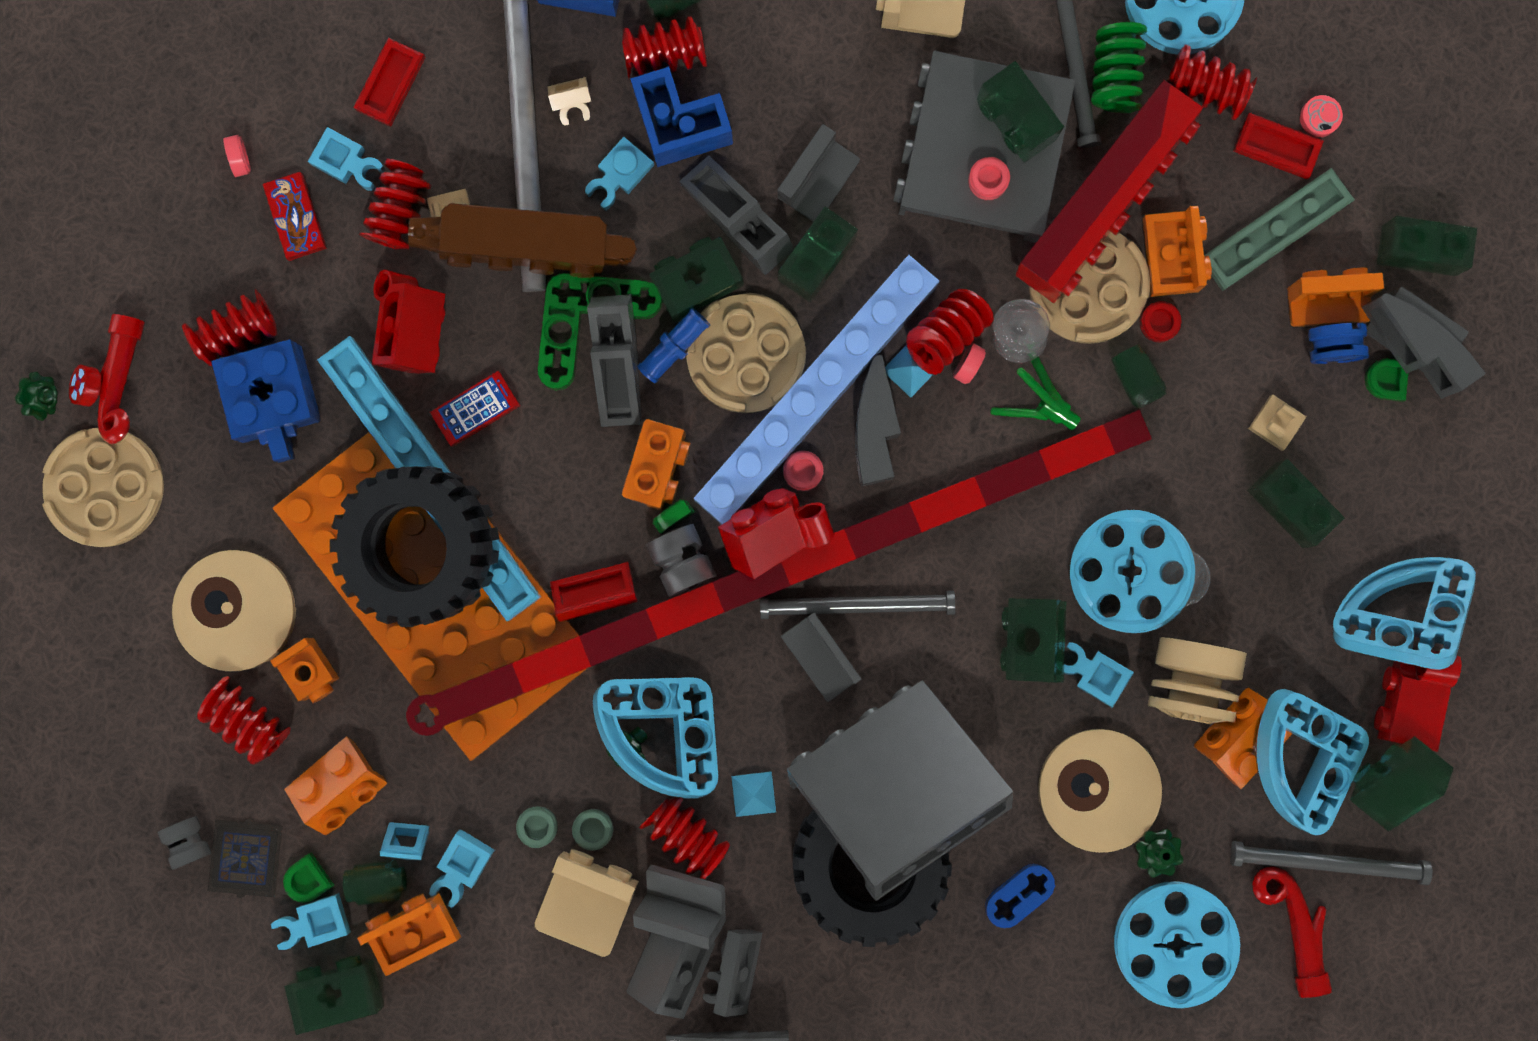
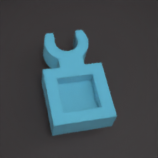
[308,127,386,191]
[585,137,654,210]
[1056,642,1134,708]
[429,829,495,908]
[271,893,351,950]

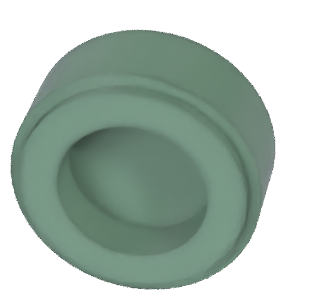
[516,806,558,848]
[572,809,614,851]

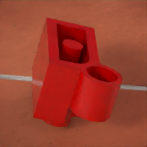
[372,269,446,374]
[718,487,834,579]
[1374,649,1462,752]

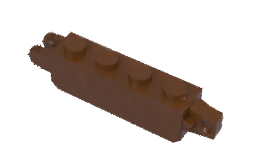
[408,203,637,278]

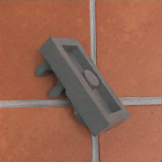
[703,929,763,1017]

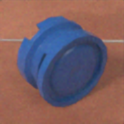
[1308,323,1369,364]

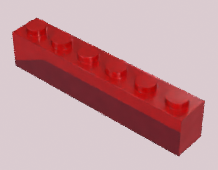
[1015,80,1204,304]

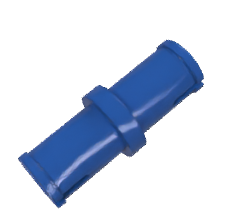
[637,308,710,383]

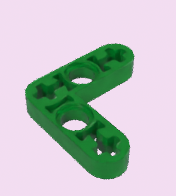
[538,274,662,391]

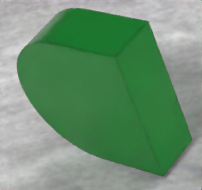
[1365,358,1409,402]
[652,499,695,535]
[283,852,334,903]

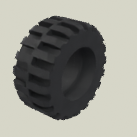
[330,466,499,627]
[792,809,952,947]

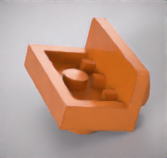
[1142,205,1212,297]
[1287,268,1384,327]
[622,419,691,511]
[1194,688,1292,789]
[284,736,387,835]
[357,893,461,976]

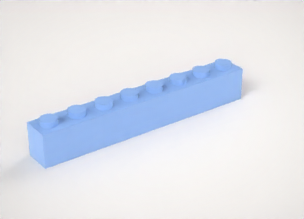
[693,255,939,525]

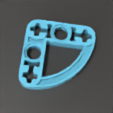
[1333,557,1476,670]
[593,677,718,798]
[1257,689,1369,835]

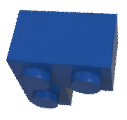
[630,67,733,167]

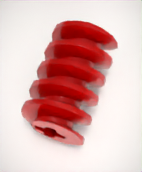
[622,17,707,79]
[1167,44,1257,120]
[358,158,432,249]
[182,289,277,367]
[906,289,994,375]
[197,676,291,764]
[639,797,730,879]

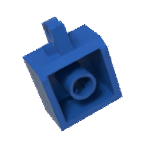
[211,339,320,463]

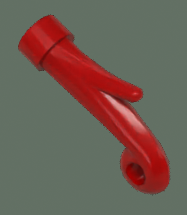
[97,314,145,444]
[1252,867,1332,998]

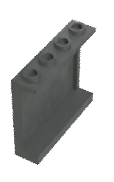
[893,51,1075,243]
[787,680,1013,901]

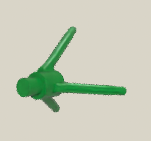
[990,339,1081,430]

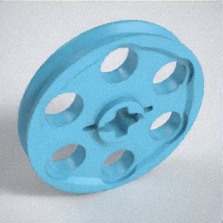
[1125,0,1244,54]
[1070,510,1195,633]
[1114,881,1240,1008]

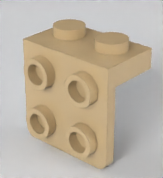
[876,0,965,38]
[535,849,639,957]

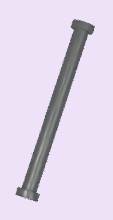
[1056,0,1102,149]
[760,590,955,619]
[1230,841,1433,885]

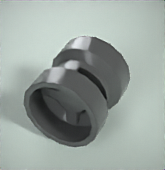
[157,816,212,870]

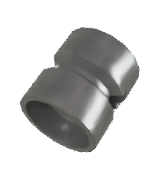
[646,524,716,597]

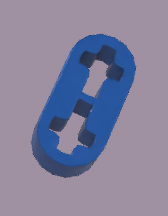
[985,864,1055,928]

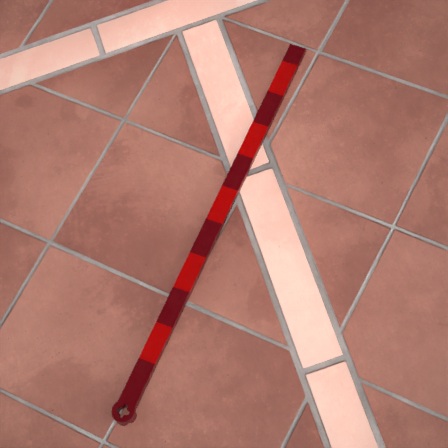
[406,410,1152,736]

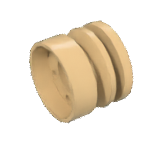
[1148,637,1247,724]

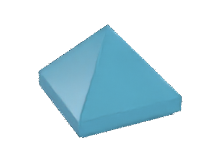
[885,345,933,398]
[731,771,776,817]
[380,822,429,860]

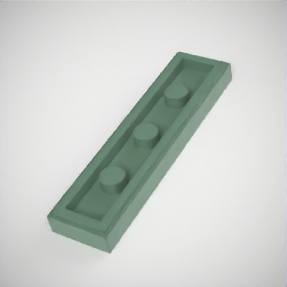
[1204,168,1355,291]

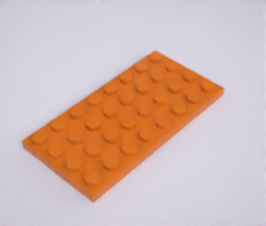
[273,432,588,761]

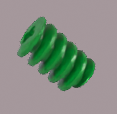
[1091,22,1147,113]

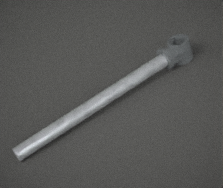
[502,0,546,292]

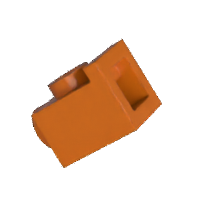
[270,638,339,703]

